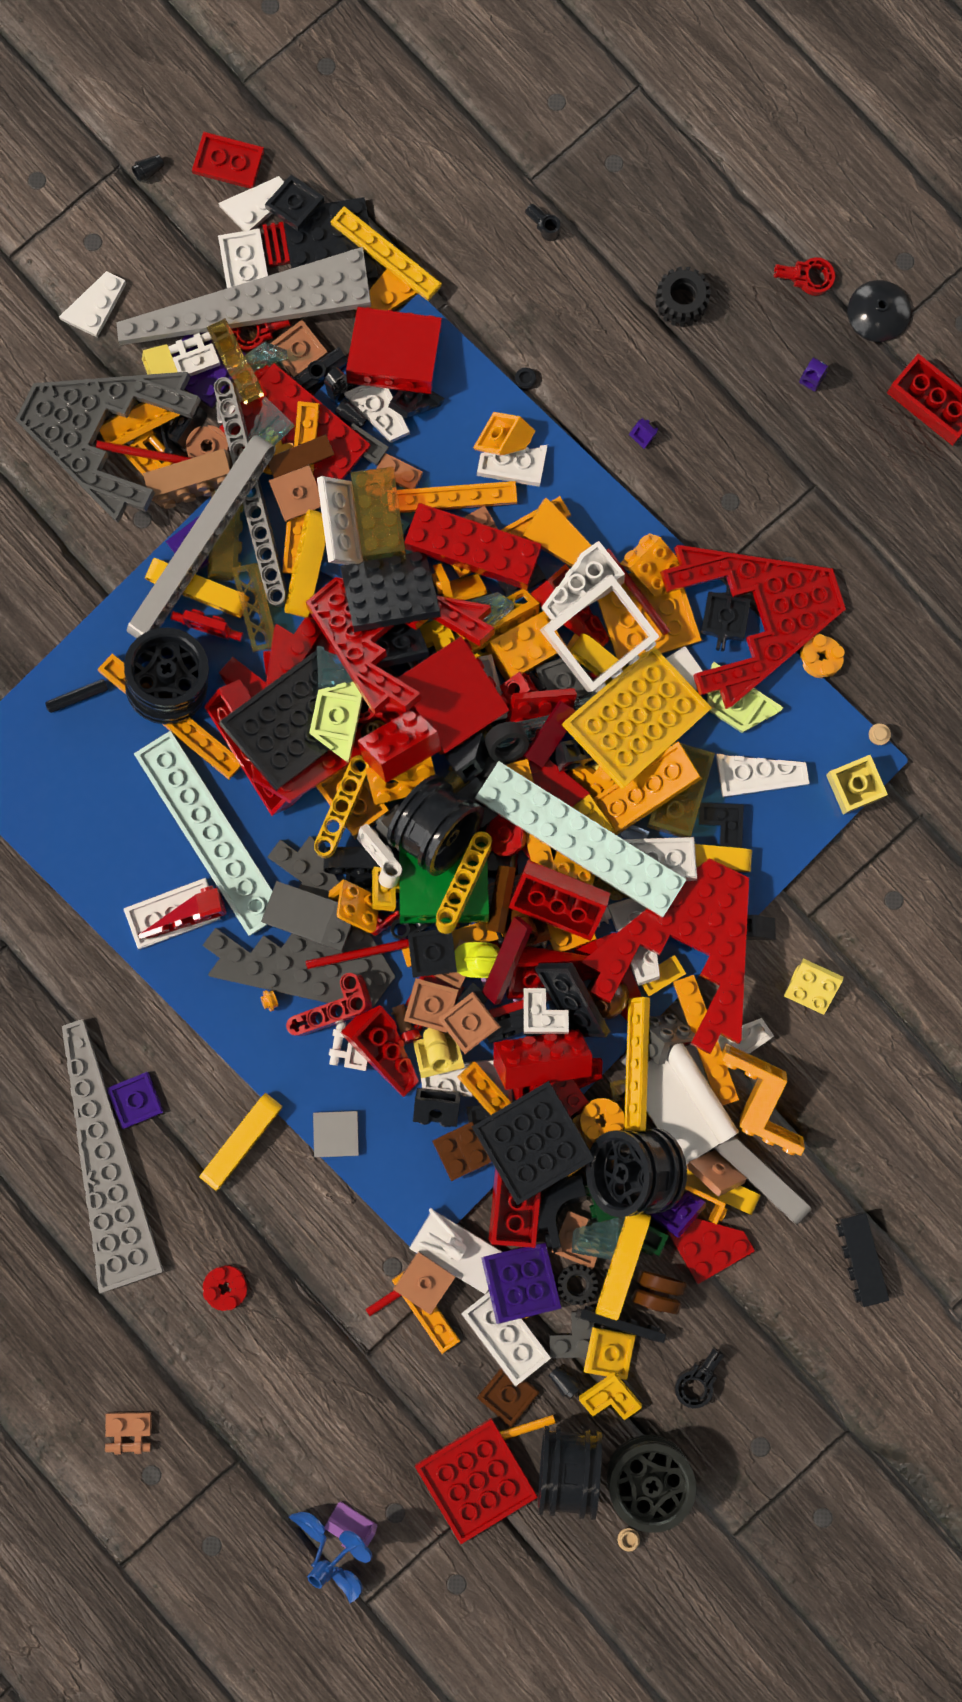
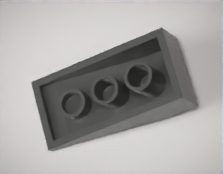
[261,881,353,952]

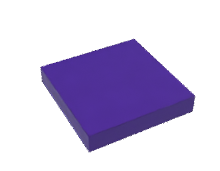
[106,1072,164,1129]

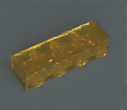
[208,489,244,581]

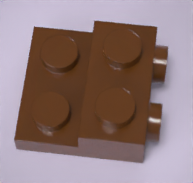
[432,1122,491,1181]

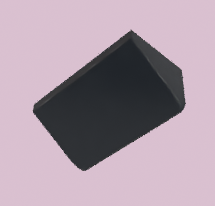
[166,406,208,449]

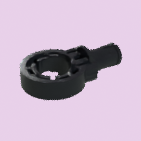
[675,1347,725,1409]

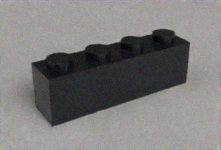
[835,1212,890,1307]

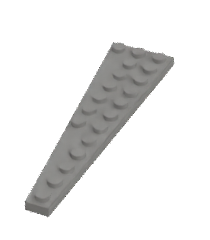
[116,247,371,345]
[62,1019,164,1294]

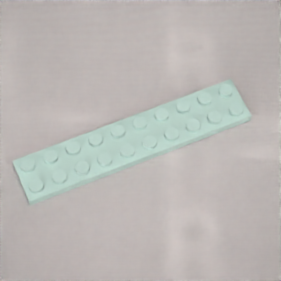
[134,731,272,936]
[475,761,686,918]

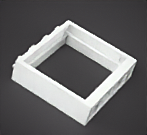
[540,574,659,692]

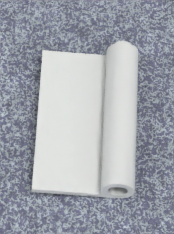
[625,1043,739,1165]

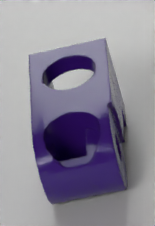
[799,357,828,392]

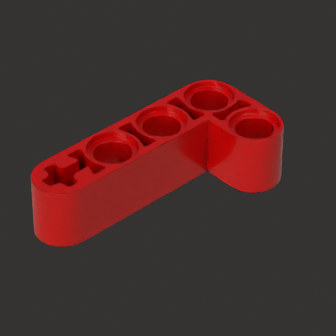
[286,973,372,1036]

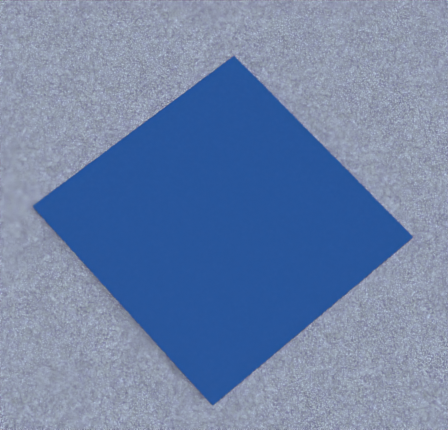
[0,294,908,1254]

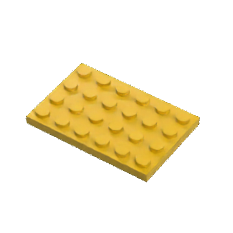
[562,646,712,789]

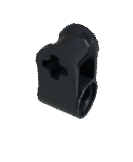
[390,918,433,941]

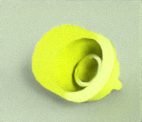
[454,942,500,978]

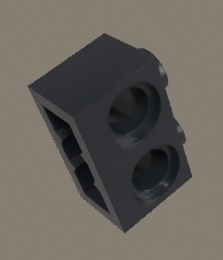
[554,740,599,772]

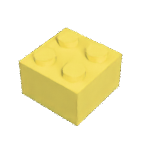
[826,755,888,815]

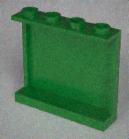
[399,842,489,923]

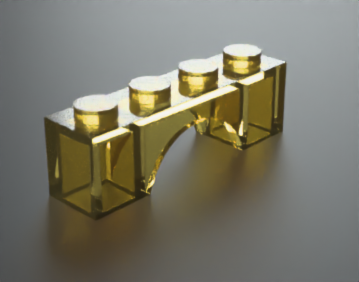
[206,318,264,404]

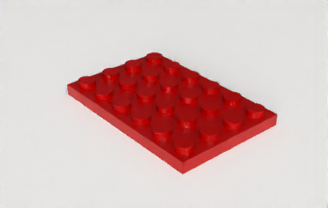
[219,363,371,511]

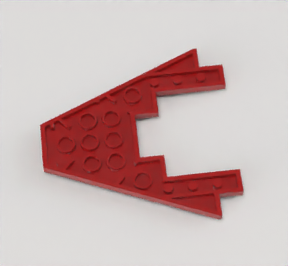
[660,545,846,709]
[306,577,495,714]
[252,618,404,803]
[582,858,749,1054]

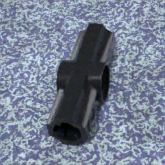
[292,347,348,392]

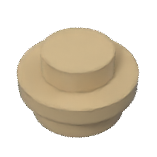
[868,724,891,745]
[617,1528,640,1551]

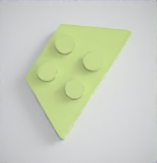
[707,662,783,733]
[309,682,363,762]

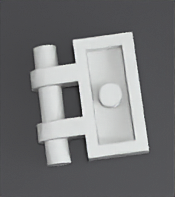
[168,332,220,376]
[329,1022,368,1071]

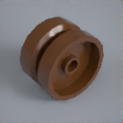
[631,1270,686,1314]

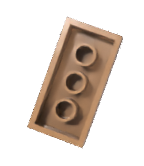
[143,448,233,509]

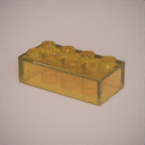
[351,466,406,562]
[647,742,715,838]

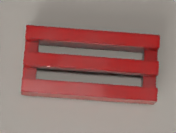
[262,221,290,267]

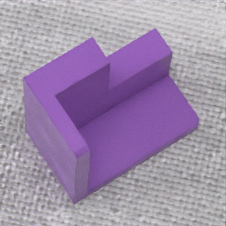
[324,1501,377,1548]

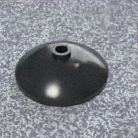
[847,280,911,342]

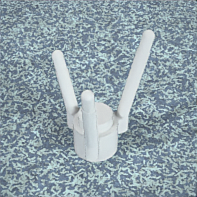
[419,1208,467,1261]

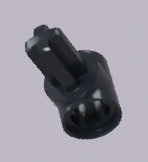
[525,204,560,241]

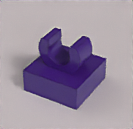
[629,418,658,449]

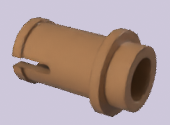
[391,1004,413,1033]

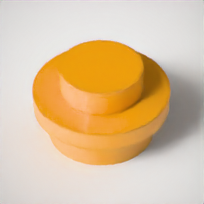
[260,990,278,1012]

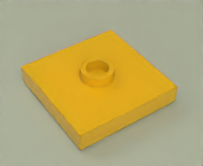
[584,1327,636,1380]

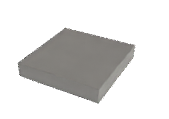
[313,1111,359,1157]

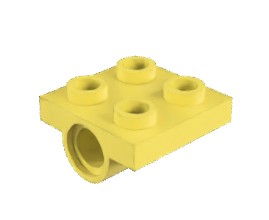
[784,958,843,1015]
[413,1028,465,1078]

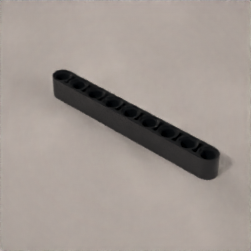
[323,847,518,877]

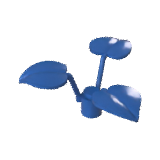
[289,1512,372,1603]

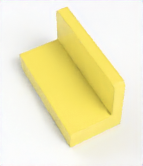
[142,344,178,375]

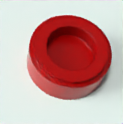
[399,1029,421,1045]

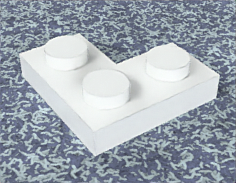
[524,988,569,1034]

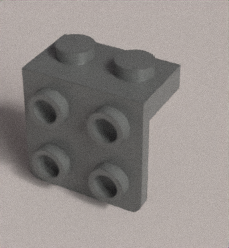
[648,1013,695,1065]

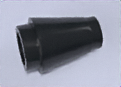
[131,155,164,182]
[335,399,368,428]
[548,1366,581,1400]

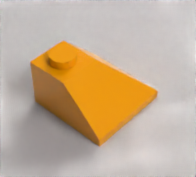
[473,412,535,455]

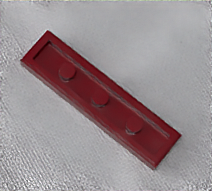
[482,917,533,1004]

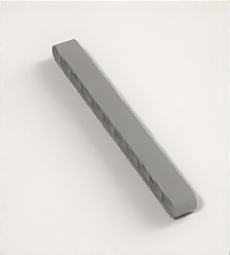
[214,377,288,607]
[127,435,276,638]
[619,1052,812,1225]

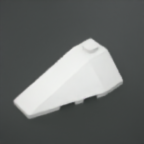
[542,541,625,620]

